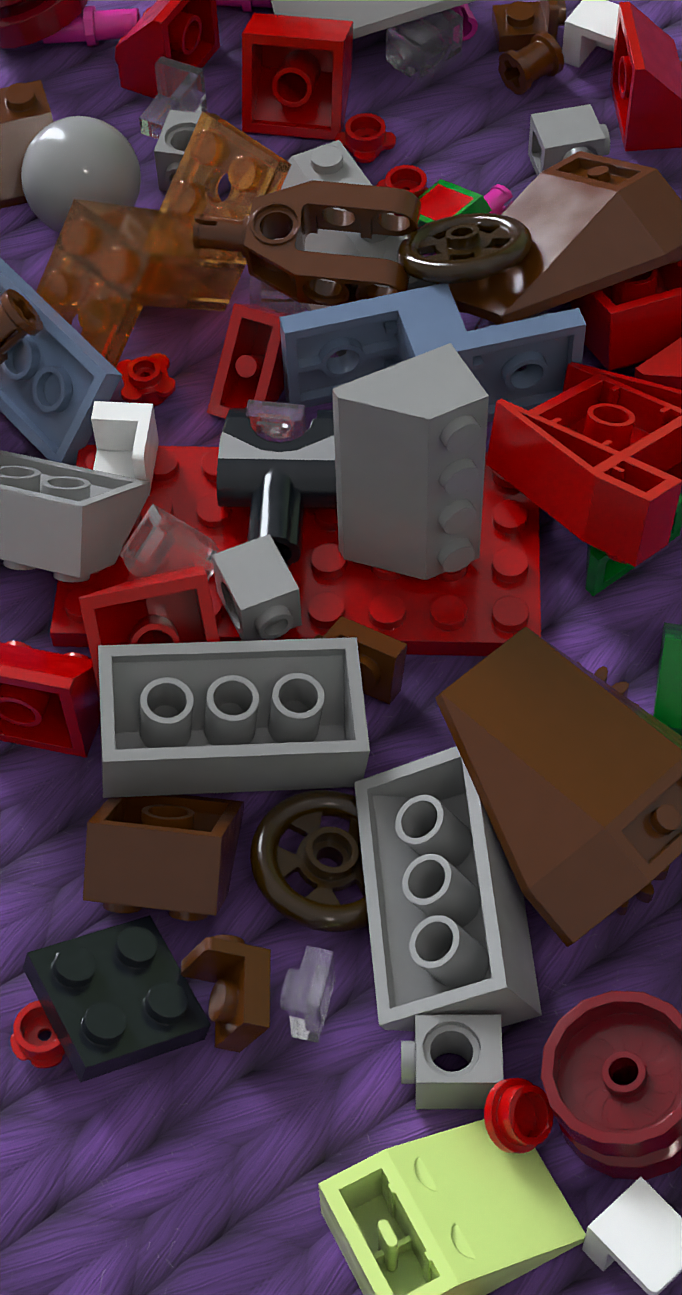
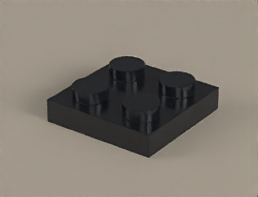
[23,915,211,1083]

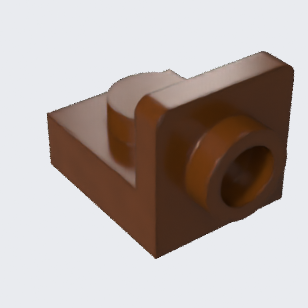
[492,0,566,52]
[314,616,407,705]
[181,935,271,1052]

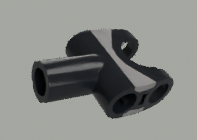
[217,408,337,567]

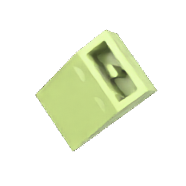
[318,1119,586,1295]

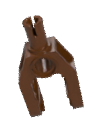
[192,180,422,306]

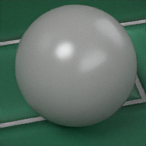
[21,116,141,238]

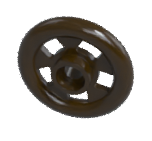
[397,213,532,284]
[250,790,369,932]

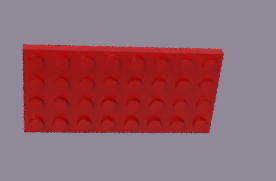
[50,445,541,656]

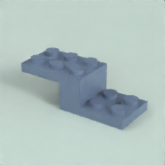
[279,284,586,422]

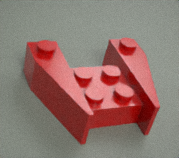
[486,362,682,567]

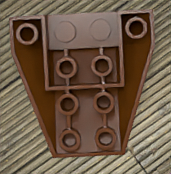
[435,151,682,325]
[435,627,682,947]

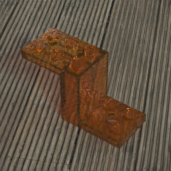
[36,111,292,368]

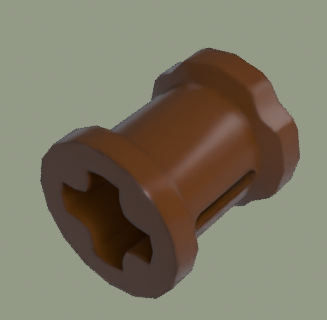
[498,32,564,95]
[0,289,43,365]

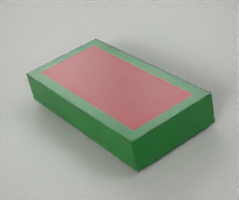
[418,179,492,228]

